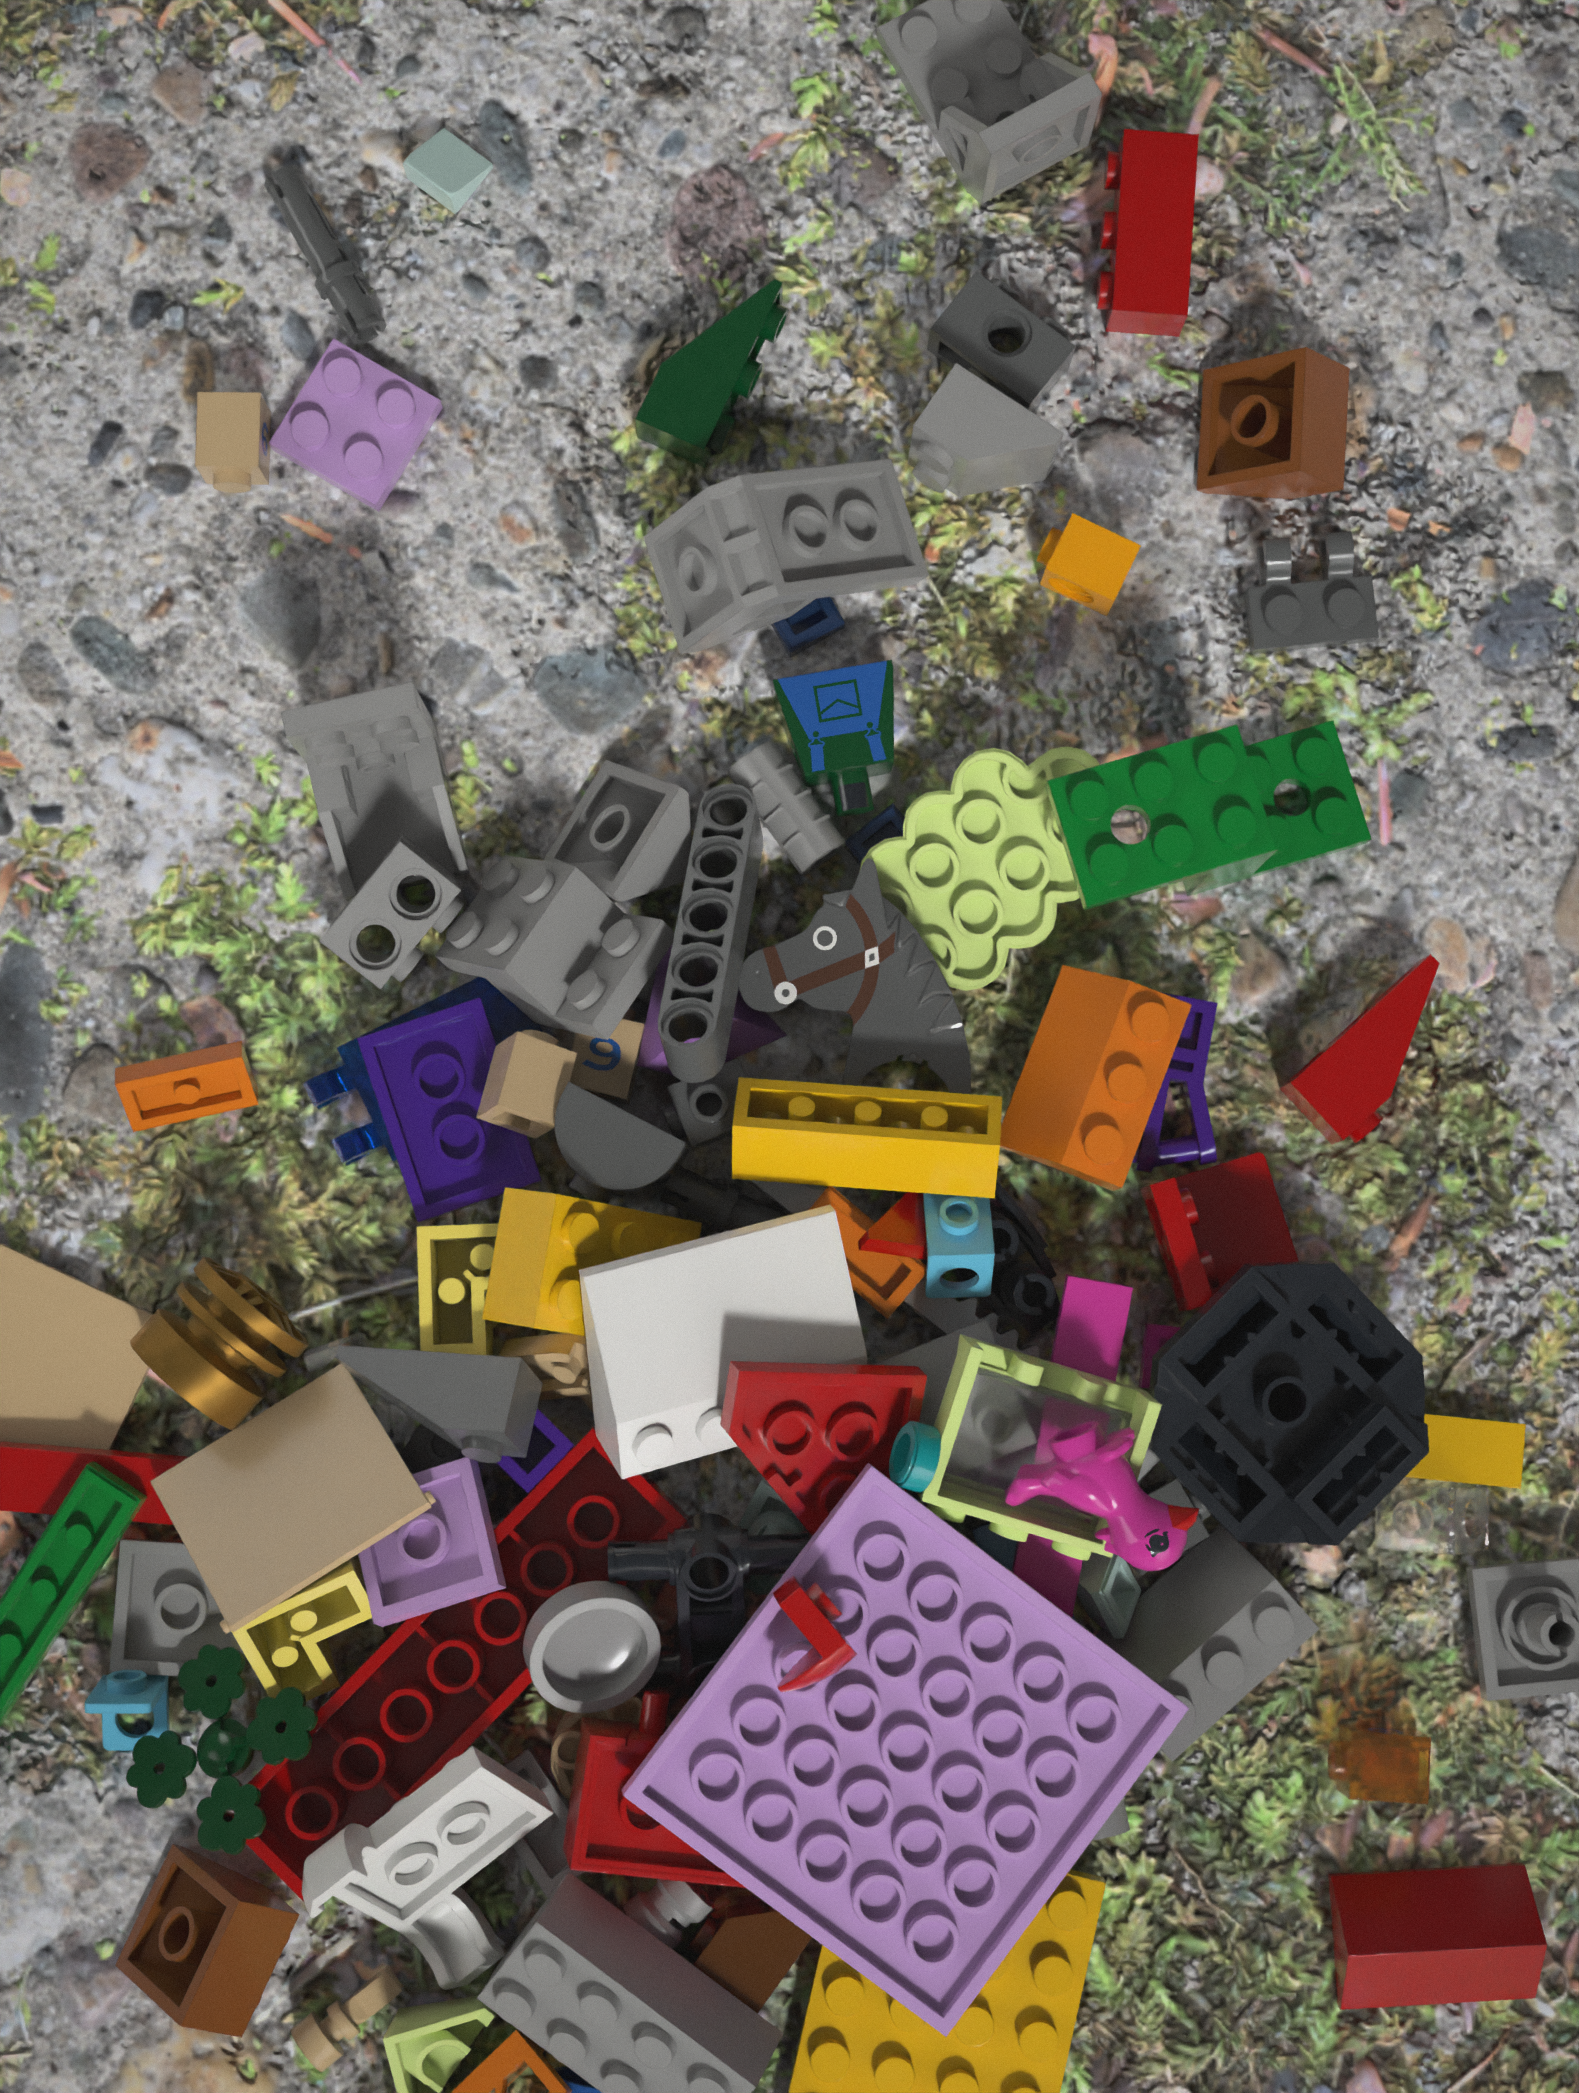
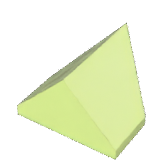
[382,1996,496,2093]

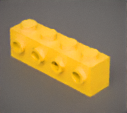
[732,1077,1002,1198]

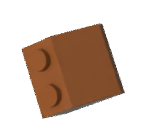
[1197,347,1350,499]
[115,1844,300,2038]

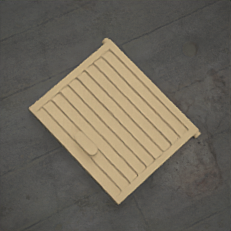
[0,1243,153,1450]
[150,1364,436,1634]

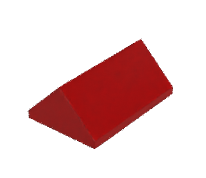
[1328,1863,1547,2010]

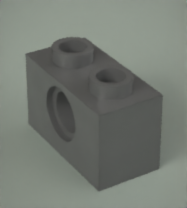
[927,271,1076,412]

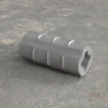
[728,741,846,876]

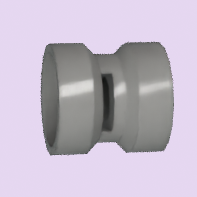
[623,1879,716,1950]

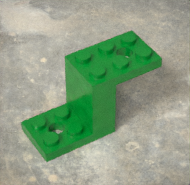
[1045,720,1371,910]

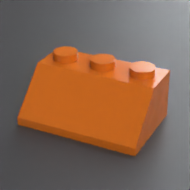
[1000,965,1192,1191]

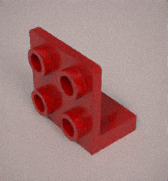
[1140,1152,1299,1311]

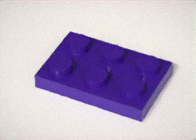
[357,997,543,1223]

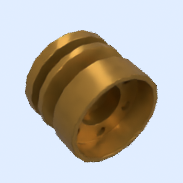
[130,1257,309,1430]

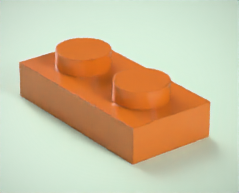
[115,1041,259,1132]

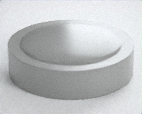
[523,1581,661,1713]

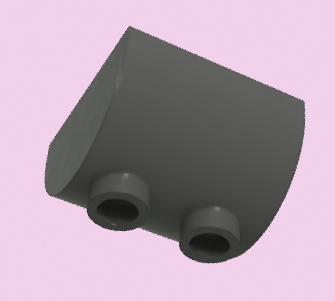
[555,1082,689,1204]

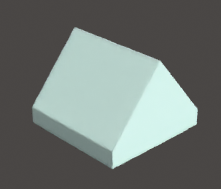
[1077,1553,1141,1639]

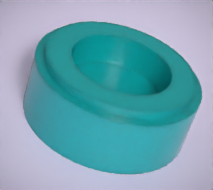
[889,1421,941,1493]

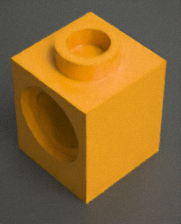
[1036,513,1141,617]

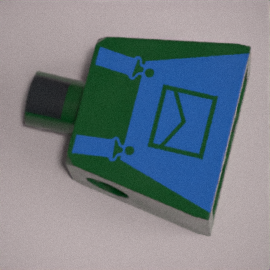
[772,660,894,816]

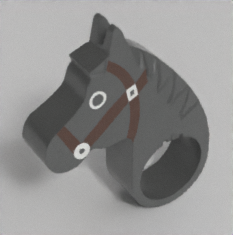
[739,858,971,1094]

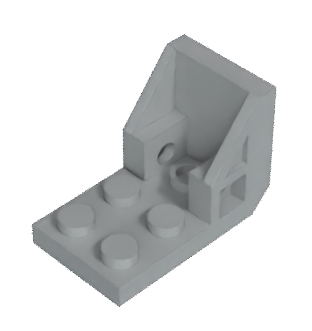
[876,0,1102,204]
[644,459,929,654]
[281,682,470,901]

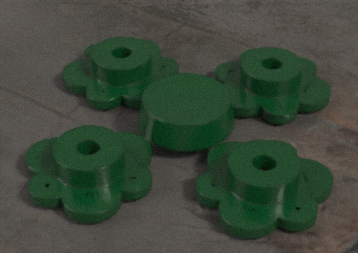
[126,1644,318,1855]

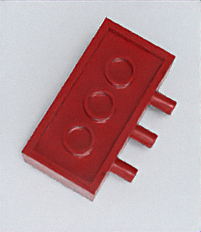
[563,1690,746,1888]

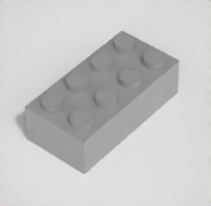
[477,1872,783,2093]

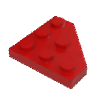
[720,1361,927,1536]

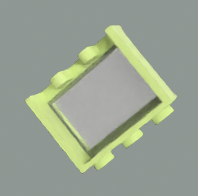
[916,1334,1162,1561]

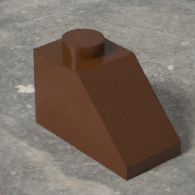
[686,1901,812,2014]

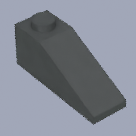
[336,1345,543,1463]

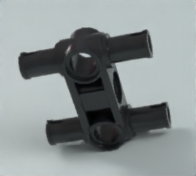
[608,1513,809,1698]

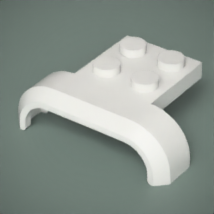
[302,1746,554,1990]

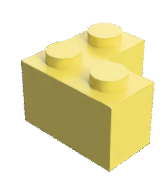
[417,1223,499,1355]
[231,1554,372,1701]

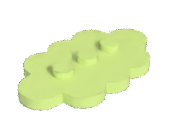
[859,746,1100,991]

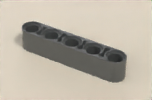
[658,783,764,1083]

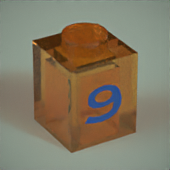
[1328,1724,1431,1804]

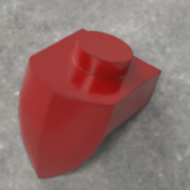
[773,1575,857,1692]

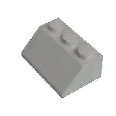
[1095,1524,1319,1761]

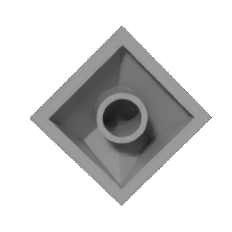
[543,760,692,902]

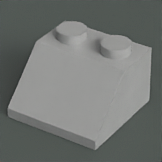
[907,363,1064,497]

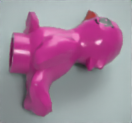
[1005,1421,1199,1571]

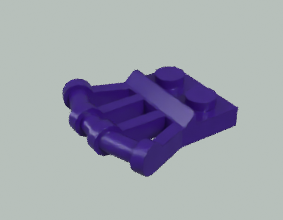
[1132,992,1218,1173]

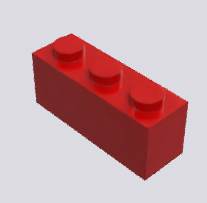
[1096,129,1199,337]

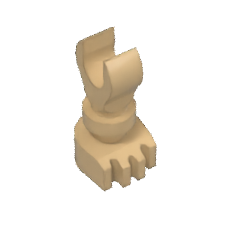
[290,1966,404,2073]

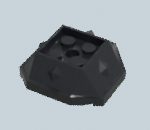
[1148,1261,1429,1546]

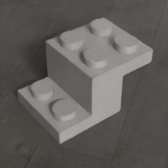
[435,855,675,1040]

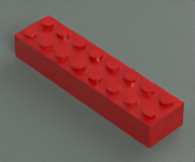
[233,1427,689,1902]

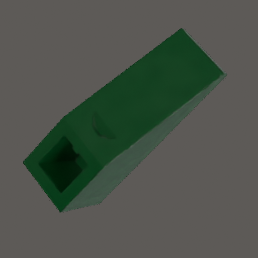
[635,279,789,468]

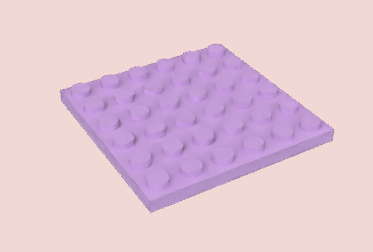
[622,1463,1189,2037]

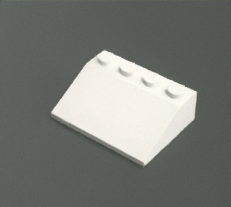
[579,1205,867,1479]

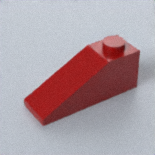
[1280,954,1440,1144]

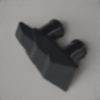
[957,1180,1061,1335]

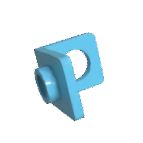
[923,1193,995,1298]
[84,1670,169,1751]

